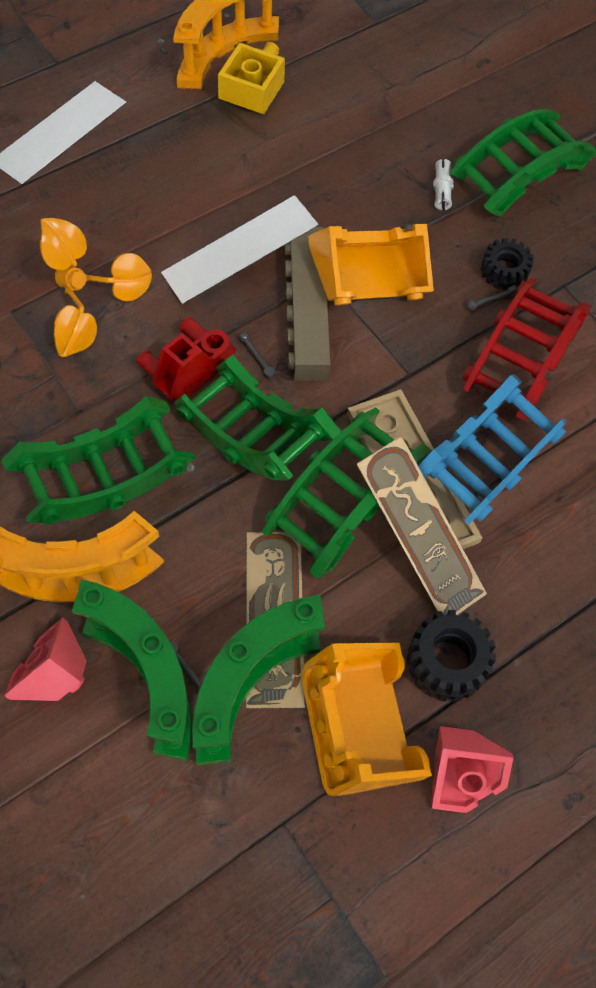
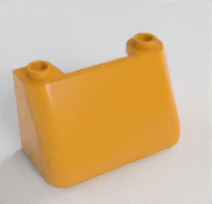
[307,224,434,306]
[302,643,432,796]

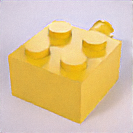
[218,42,285,115]

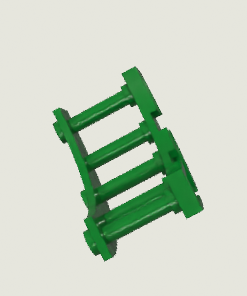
[450,109,596,217]
[173,354,341,481]
[1,396,196,525]
[261,407,432,580]
[72,579,191,762]
[192,595,325,765]

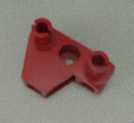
[136,317,236,403]

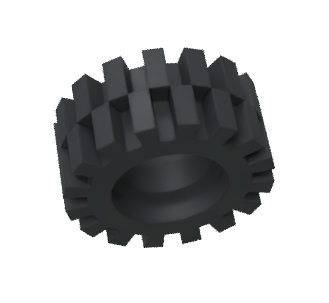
[481,238,534,290]

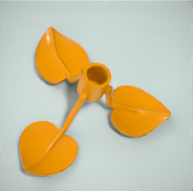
[40,218,152,357]

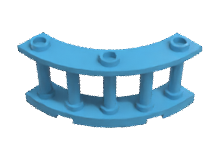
[418,374,567,525]

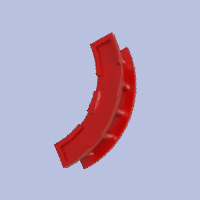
[463,277,592,421]

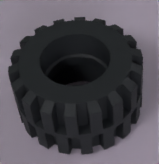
[407,610,496,702]

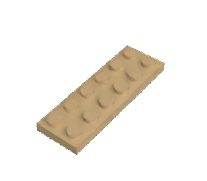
[347,389,482,549]

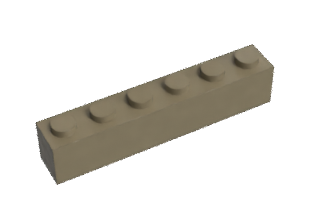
[285,227,331,381]

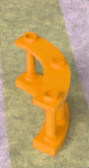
[173,0,279,89]
[0,511,164,602]

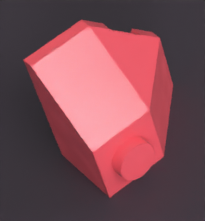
[4,617,87,701]
[431,726,514,813]

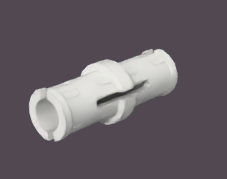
[433,159,454,210]

